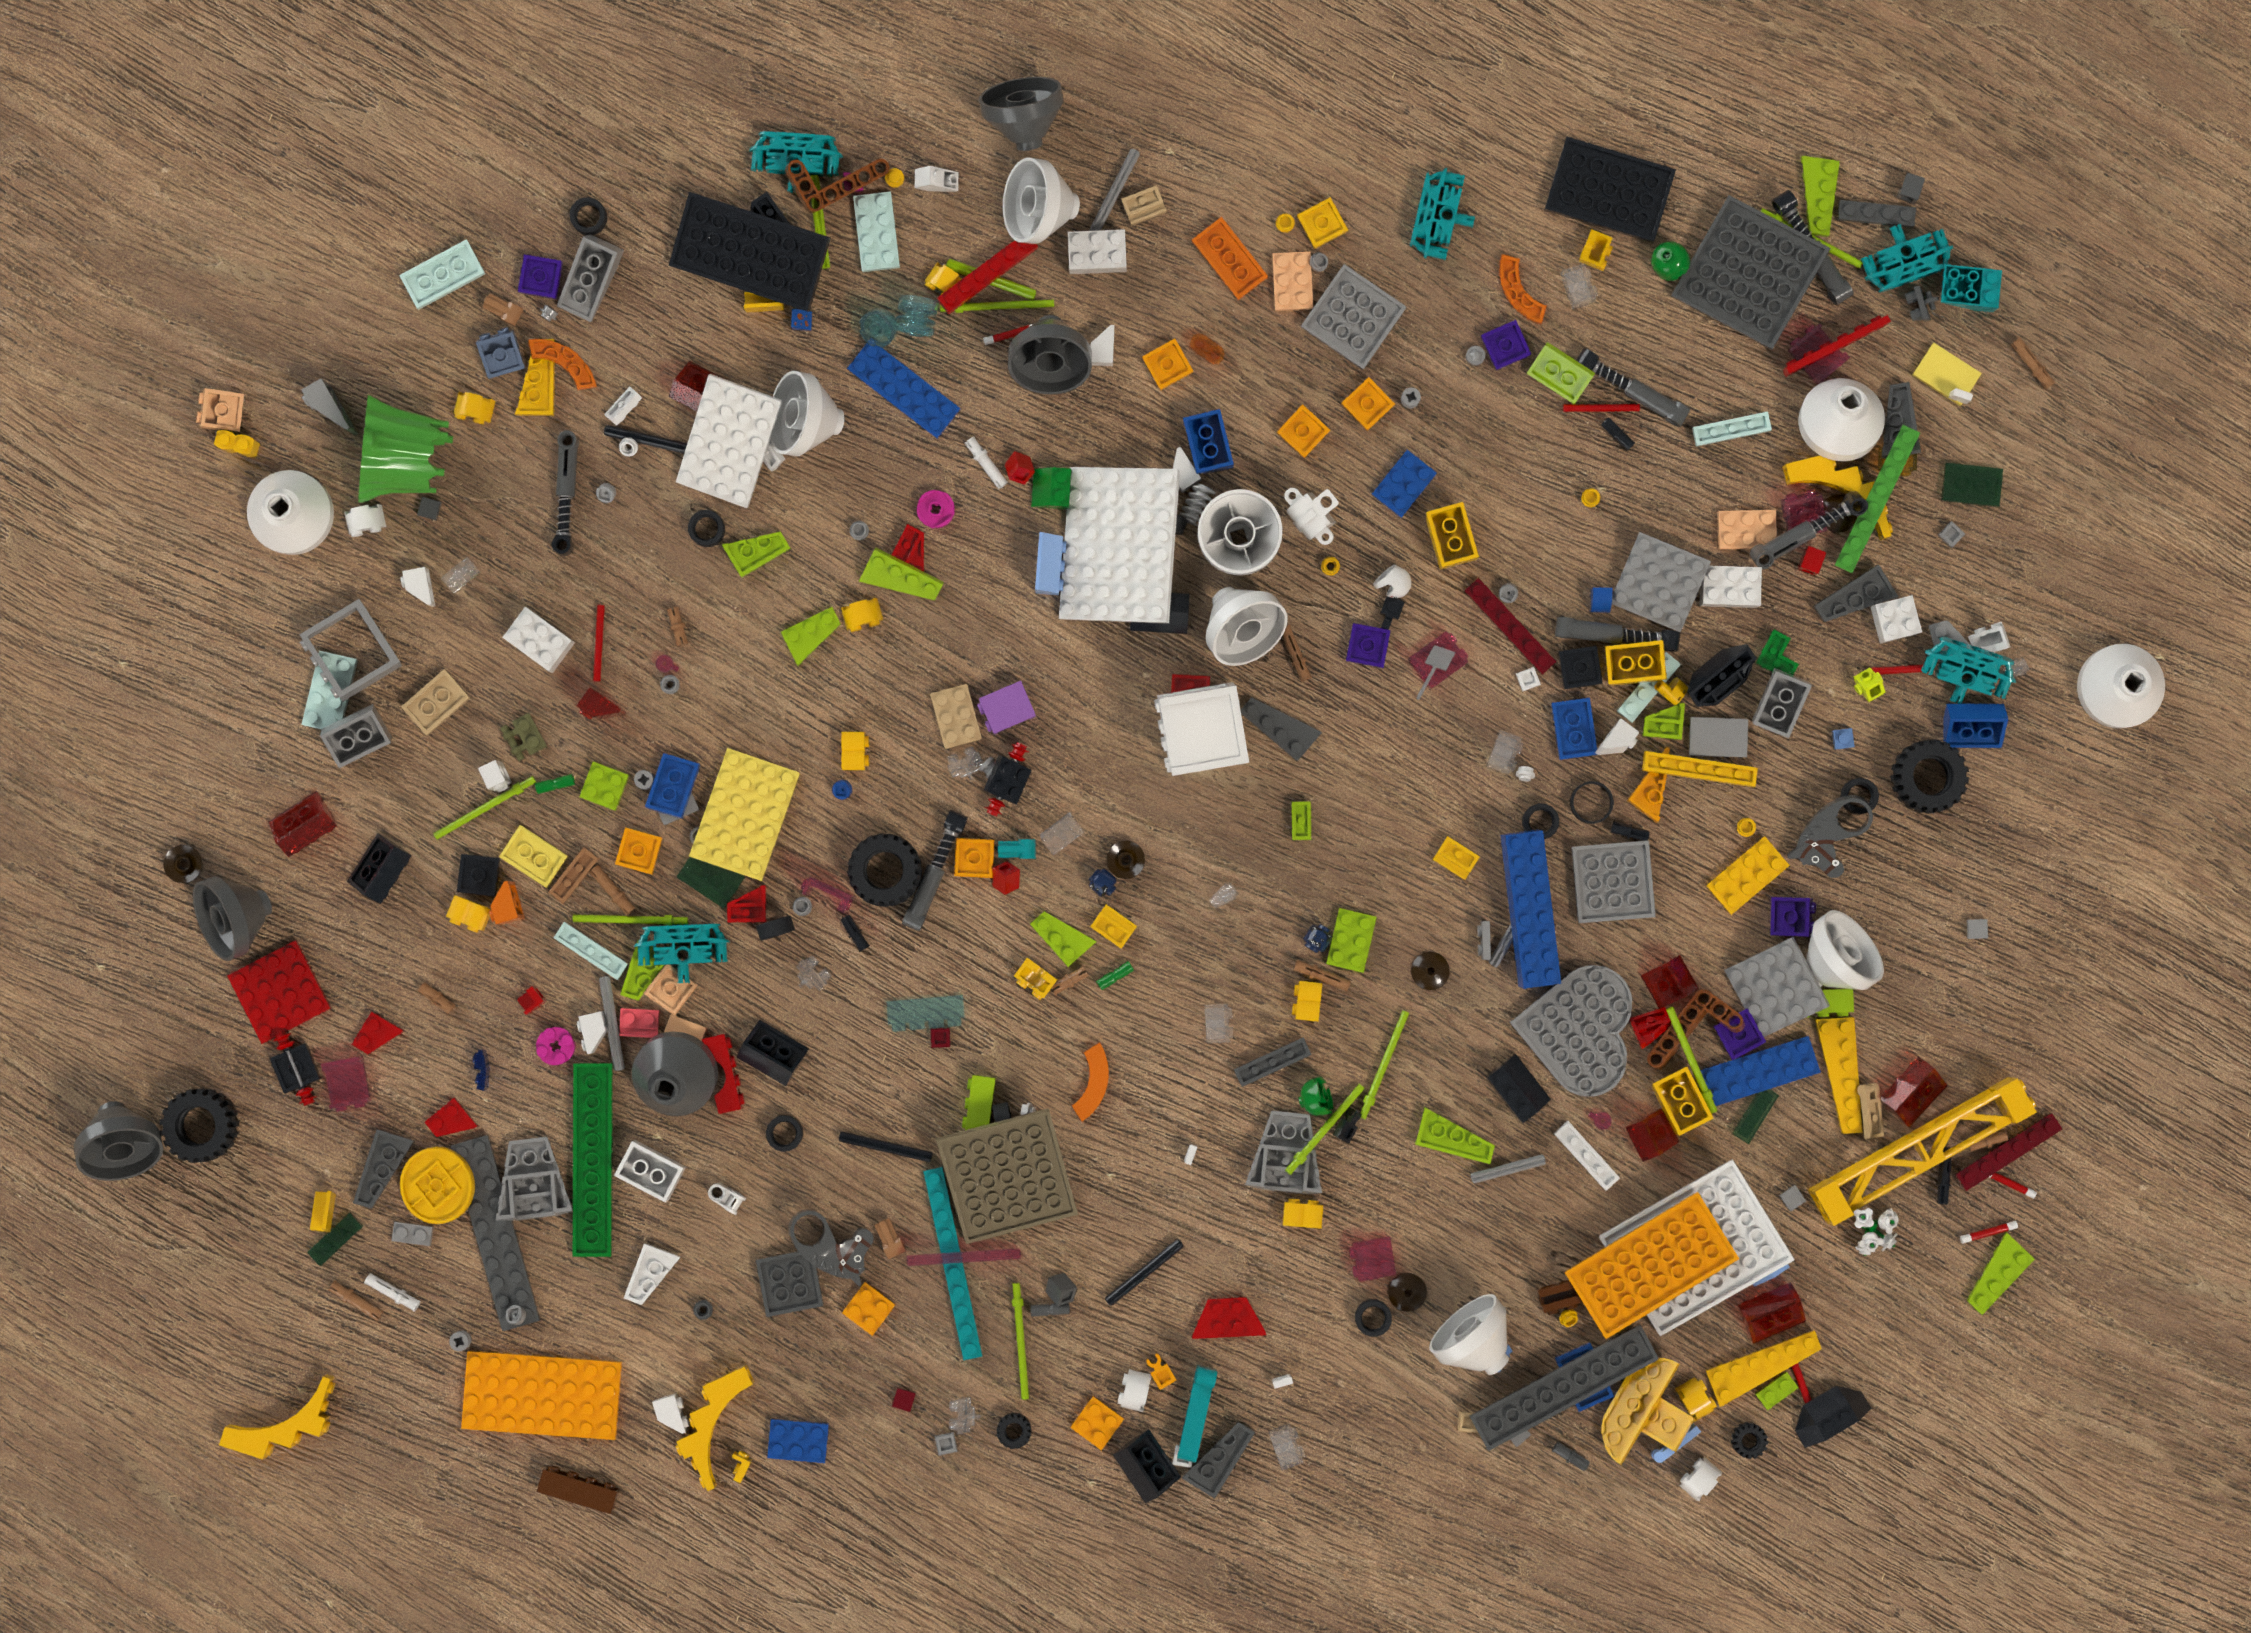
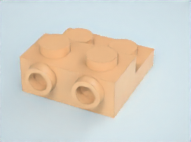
[196,388,244,432]

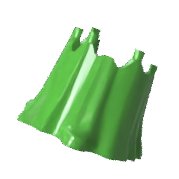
[358,395,453,503]

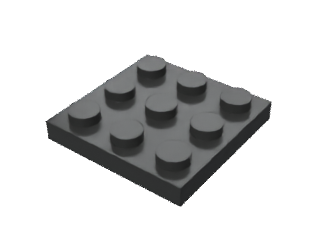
[756,1251,824,1317]

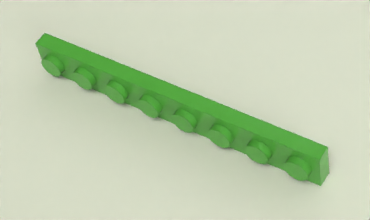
[1835,425,1920,573]

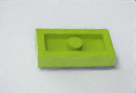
[1291,801,1311,840]
[1755,1371,1798,1411]

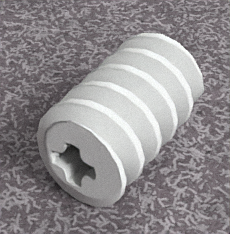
[1179,483,1216,526]

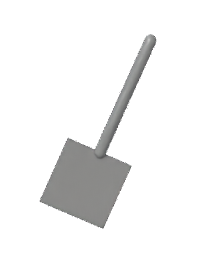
[1416,645,1455,700]

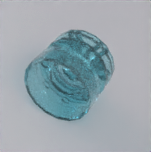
[895,295,939,337]

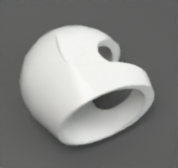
[1373,565,1412,598]

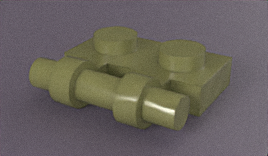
[500,713,548,762]

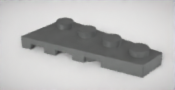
[1882,382,1921,459]
[1813,564,1899,622]
[1241,697,1322,761]
[353,1129,415,1209]
[1182,1421,1255,1499]

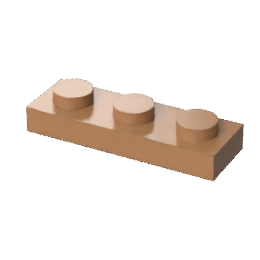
[548,847,599,904]

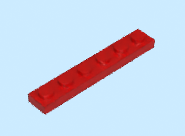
[937,240,1038,314]
[1782,315,1891,377]

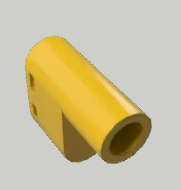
[1654,677,1688,705]

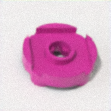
[917,490,955,529]
[536,1027,576,1065]

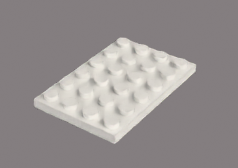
[676,374,782,508]

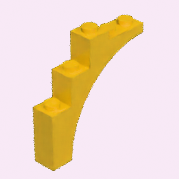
[1782,456,1893,540]
[676,1365,755,1491]
[219,1374,335,1460]

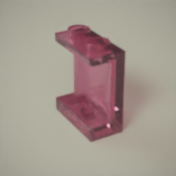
[1788,323,1850,385]
[1407,631,1469,690]
[801,876,855,914]
[321,1056,371,1112]

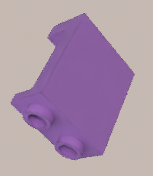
[977,681,1036,735]

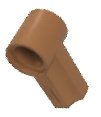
[482,293,524,327]
[874,1218,906,1259]

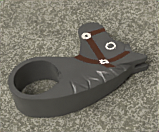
[1787,795,1873,878]
[788,1209,874,1286]

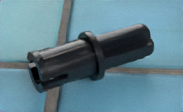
[1601,417,1635,451]
[1610,821,1650,841]
[841,915,870,952]

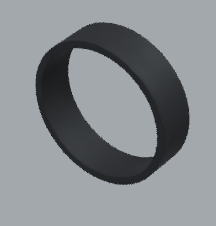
[1570,781,1614,824]

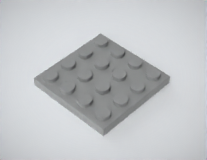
[1300,264,1407,370]
[1612,532,1711,632]
[1571,841,1656,923]
[1724,937,1830,1037]

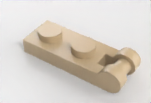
[1857,1082,1884,1139]

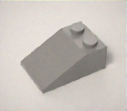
[301,378,358,436]

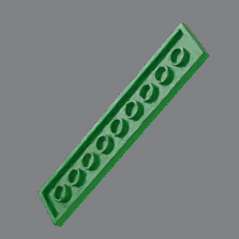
[572,1063,613,1257]

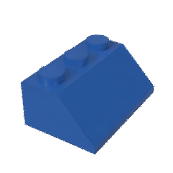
[1183,409,1234,474]
[1943,704,2008,748]

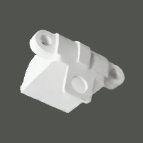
[1285,488,1339,545]

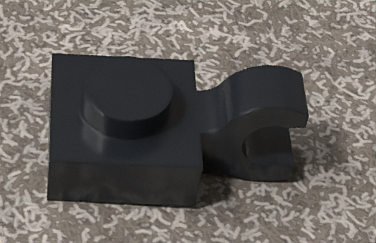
[1380,596,1405,630]
[1333,1107,1362,1144]

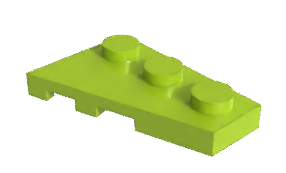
[722,531,791,578]
[781,607,841,666]
[1030,911,1097,967]
[620,940,664,1001]

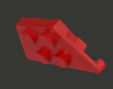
[1192,1297,1266,1339]

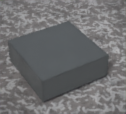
[417,497,442,521]

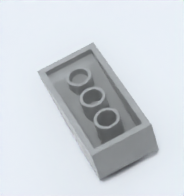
[557,234,624,322]

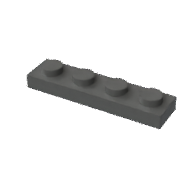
[1837,200,1916,228]
[1233,1037,1312,1087]

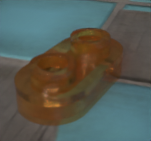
[1190,334,1225,365]

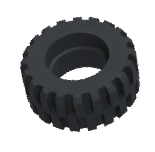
[1890,739,1969,814]
[847,833,922,907]
[159,1088,239,1163]

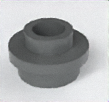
[693,1300,713,1320]

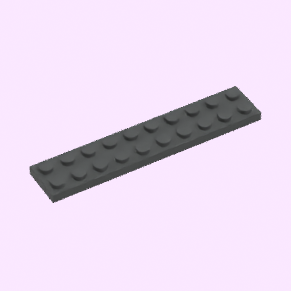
[450,1135,541,1332]
[1470,1324,1659,1451]

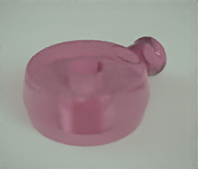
[655,655,679,673]
[1588,1111,1612,1130]

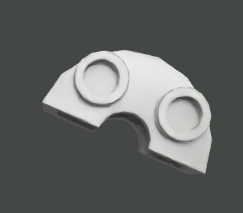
[344,504,386,537]
[1968,622,2011,652]
[1117,1369,1151,1412]
[1679,1457,1722,1501]

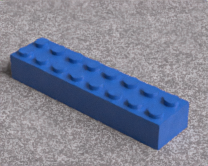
[1500,830,1561,989]

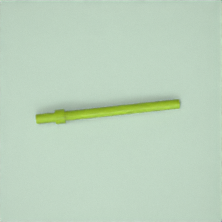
[1761,208,1862,268]
[940,299,1054,313]
[433,776,537,840]
[573,914,688,926]
[1666,1007,1718,1114]
[1360,1010,1409,1120]
[1285,1084,1365,1175]
[1012,1283,1029,1400]

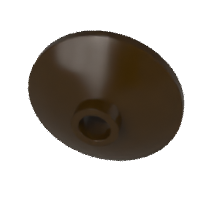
[1819,495,1858,533]
[1107,841,1145,879]
[163,845,202,883]
[1411,952,1450,990]
[1388,1273,1427,1312]

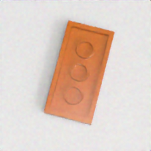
[1191,217,1268,301]

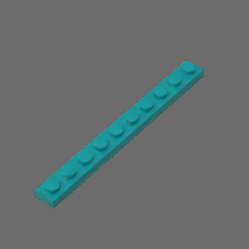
[923,1167,983,1361]

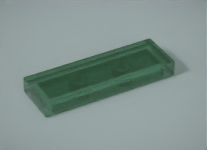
[1731,1089,1779,1144]
[307,1212,364,1266]

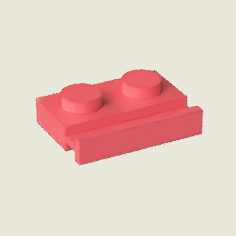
[619,1008,660,1038]

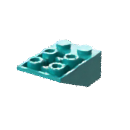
[1941,264,2002,312]

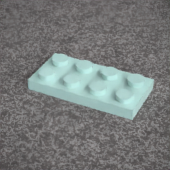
[853,191,900,272]
[399,239,485,310]
[301,651,358,729]

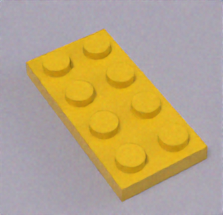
[1706,836,1790,915]

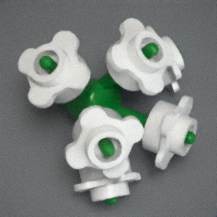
[1854,1208,1899,1256]

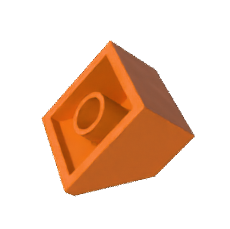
[489,881,525,925]

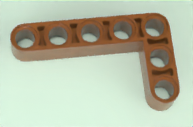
[785,159,890,213]
[1647,989,1745,1071]

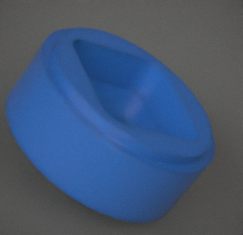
[832,780,852,800]

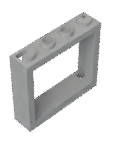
[299,599,402,702]

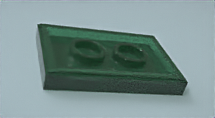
[1941,463,2003,507]
[677,857,746,909]

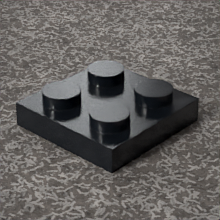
[1558,646,1603,690]
[457,854,501,896]

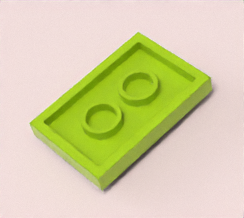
[1527,342,1595,404]
[1326,908,1377,973]

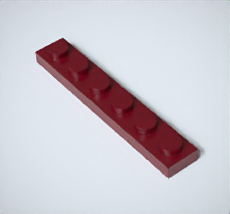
[1464,578,1556,675]
[1954,1113,2063,1191]

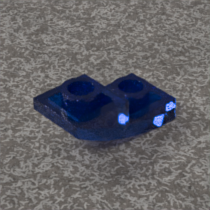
[472,1049,490,1091]

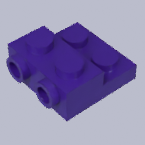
[1770,897,1816,937]

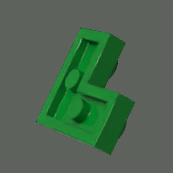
[1755,630,1799,675]

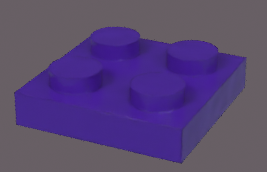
[517,254,563,299]
[1480,320,1531,371]
[1346,623,1391,668]
[1713,1008,1766,1060]

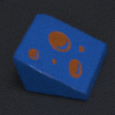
[791,309,812,331]

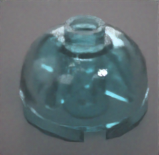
[859,308,898,348]

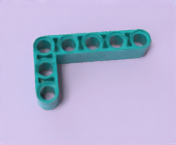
[1177,1365,1218,1463]

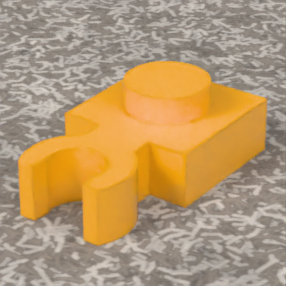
[1146,1353,1177,1390]

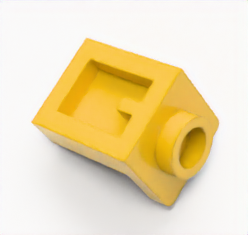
[732,1450,753,1483]

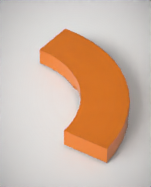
[1499,254,1547,325]
[528,339,597,391]
[1072,1042,1109,1122]

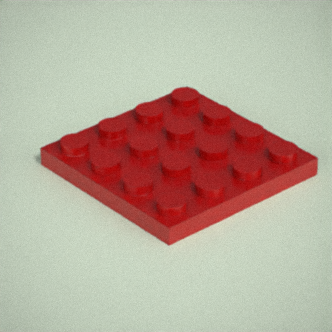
[227,940,332,1044]

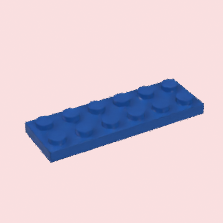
[847,339,961,439]
[1700,1036,1821,1106]

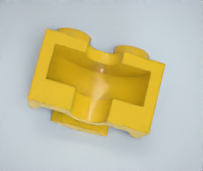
[1579,229,1613,271]
[924,262,962,294]
[453,391,496,425]
[841,598,884,632]
[1014,958,1057,1000]
[1675,1377,1717,1422]

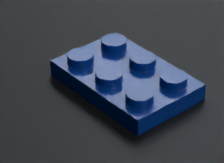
[1371,450,1437,518]
[1551,698,1597,760]
[645,753,700,819]
[1555,1342,1614,1412]
[767,1418,829,1463]

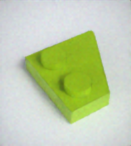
[1643,703,1685,740]

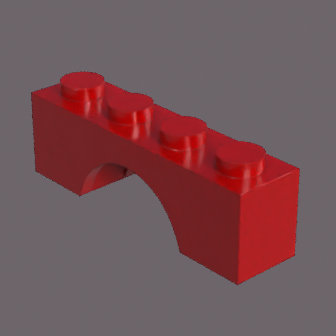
[702,1033,745,1114]

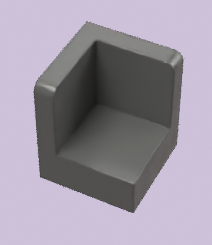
[1896,173,1925,204]
[1045,1273,1077,1306]

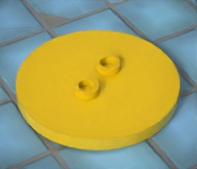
[400,1147,475,1224]

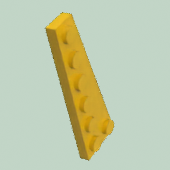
[1815,1017,1862,1134]
[1705,1330,1822,1407]

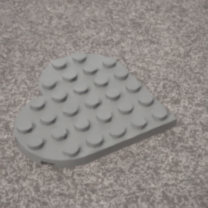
[1509,965,1632,1097]

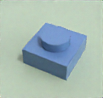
[1832,728,1855,750]

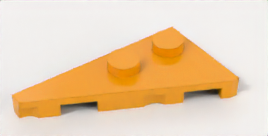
[1627,747,1670,823]

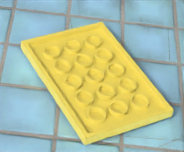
[689,748,800,881]

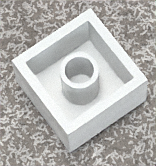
[1870,595,1922,644]

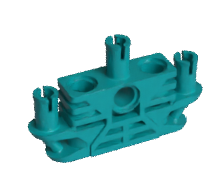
[749,131,843,193]
[1410,168,1475,260]
[1860,224,1953,293]
[1921,637,2016,704]
[634,924,730,983]

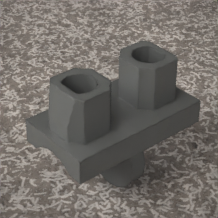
[1905,286,1939,322]

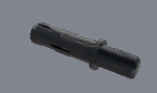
[1936,1147,1952,1205]

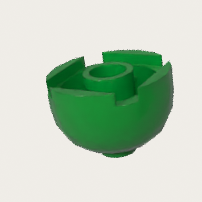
[1651,241,1690,281]
[1299,1076,1334,1116]

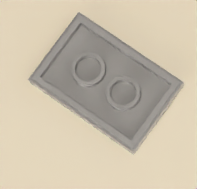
[1689,717,1748,758]

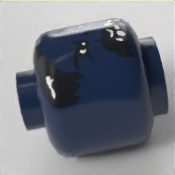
[1088,869,1117,897]
[1303,924,1332,953]

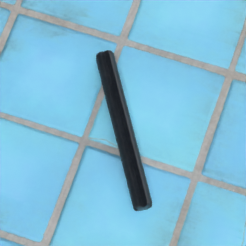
[604,425,687,453]
[839,1131,933,1162]
[1105,1239,1184,1306]

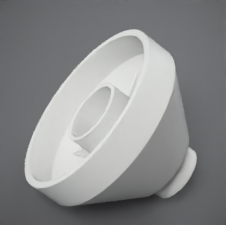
[1003,158,1080,244]
[770,371,844,457]
[1798,378,1885,461]
[247,470,334,555]
[1198,489,1282,575]
[1206,587,1288,666]
[2077,644,2165,729]
[1806,910,1884,990]
[1429,1294,1509,1375]

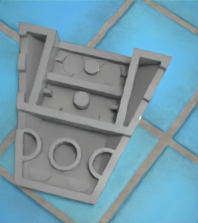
[1245,1111,1322,1194]
[496,1137,573,1220]

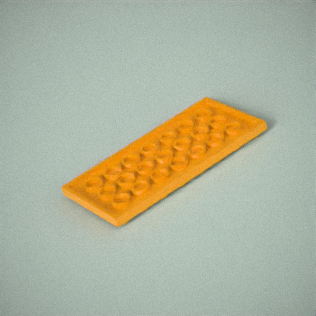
[1565,1191,1739,1339]
[461,1350,622,1440]

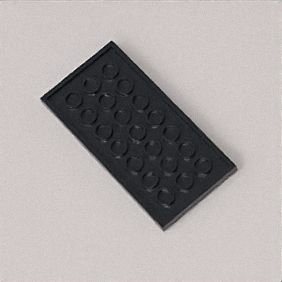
[668,192,831,312]

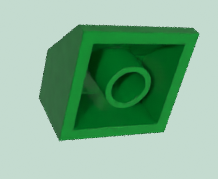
[1031,467,1072,510]

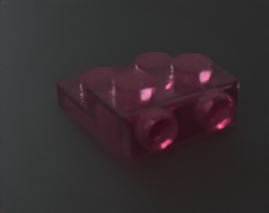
[1781,489,1827,533]
[1349,1236,1396,1282]

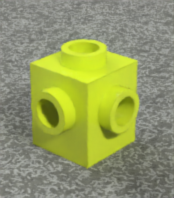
[1854,667,1886,702]

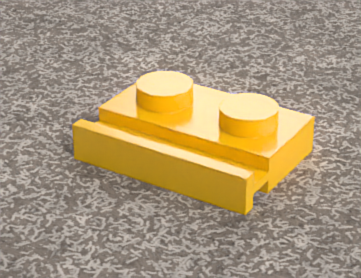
[1432,836,1480,880]
[1090,904,1137,949]

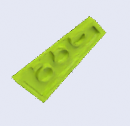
[1801,156,1840,237]
[858,548,944,600]
[1415,1107,1495,1164]
[1967,1232,2035,1315]

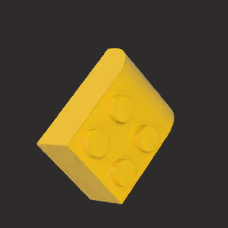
[1426,502,1479,570]
[1605,640,1667,686]
[1652,1066,1714,1136]

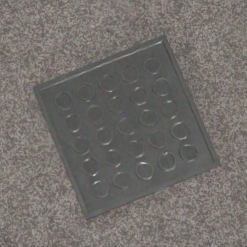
[1671,195,1830,350]

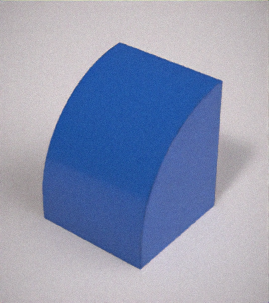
[1590,587,1613,613]

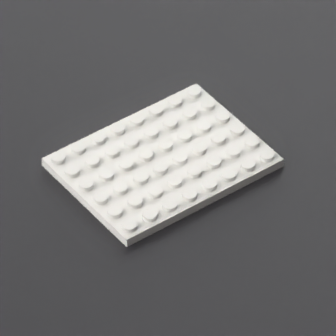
[1059,467,1180,623]
[1599,1159,1795,1336]

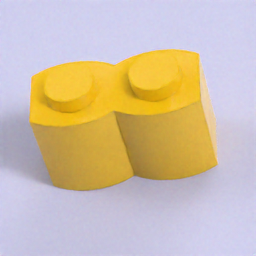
[214,430,260,457]
[841,732,869,771]
[446,895,491,933]
[1292,981,1322,1022]
[1282,1198,1323,1229]

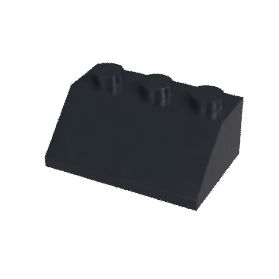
[1130,593,1190,634]
[347,833,412,904]
[737,1020,809,1086]
[1485,1054,1551,1124]
[1113,1429,1181,1503]

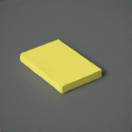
[1912,342,1982,406]
[499,825,569,888]

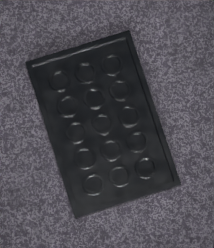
[1544,137,1676,243]

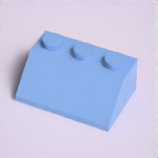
[1035,532,1067,595]

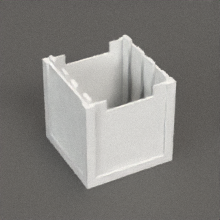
[1154,682,1249,776]

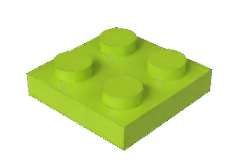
[579,762,630,811]

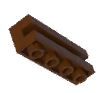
[1536,1280,1583,1315]
[536,1465,620,1514]

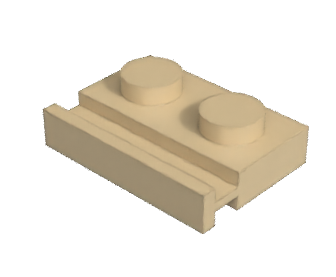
[1121,185,1167,226]

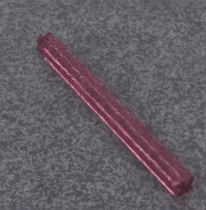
[906,1248,1021,1266]

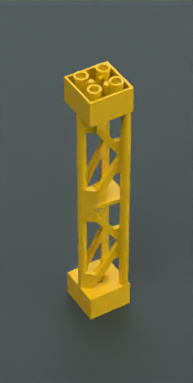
[1807,1077,2037,1226]

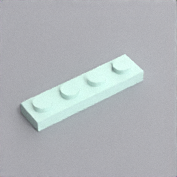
[1692,411,1772,447]
[1617,652,1681,723]
[553,922,629,980]

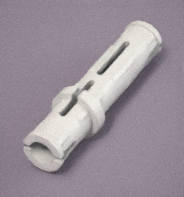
[964,436,1008,490]
[364,1273,421,1312]

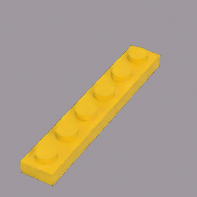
[1642,751,1758,787]

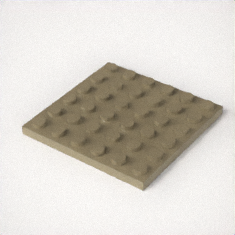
[936,1108,1078,1244]

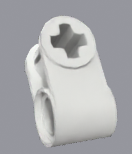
[708,1183,746,1215]

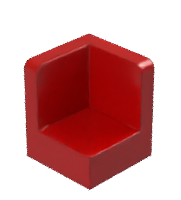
[1005,451,1035,485]
[1797,546,1826,576]
[992,861,1020,895]
[517,986,547,1015]

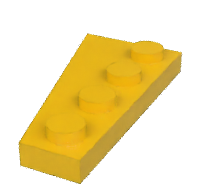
[515,339,555,416]

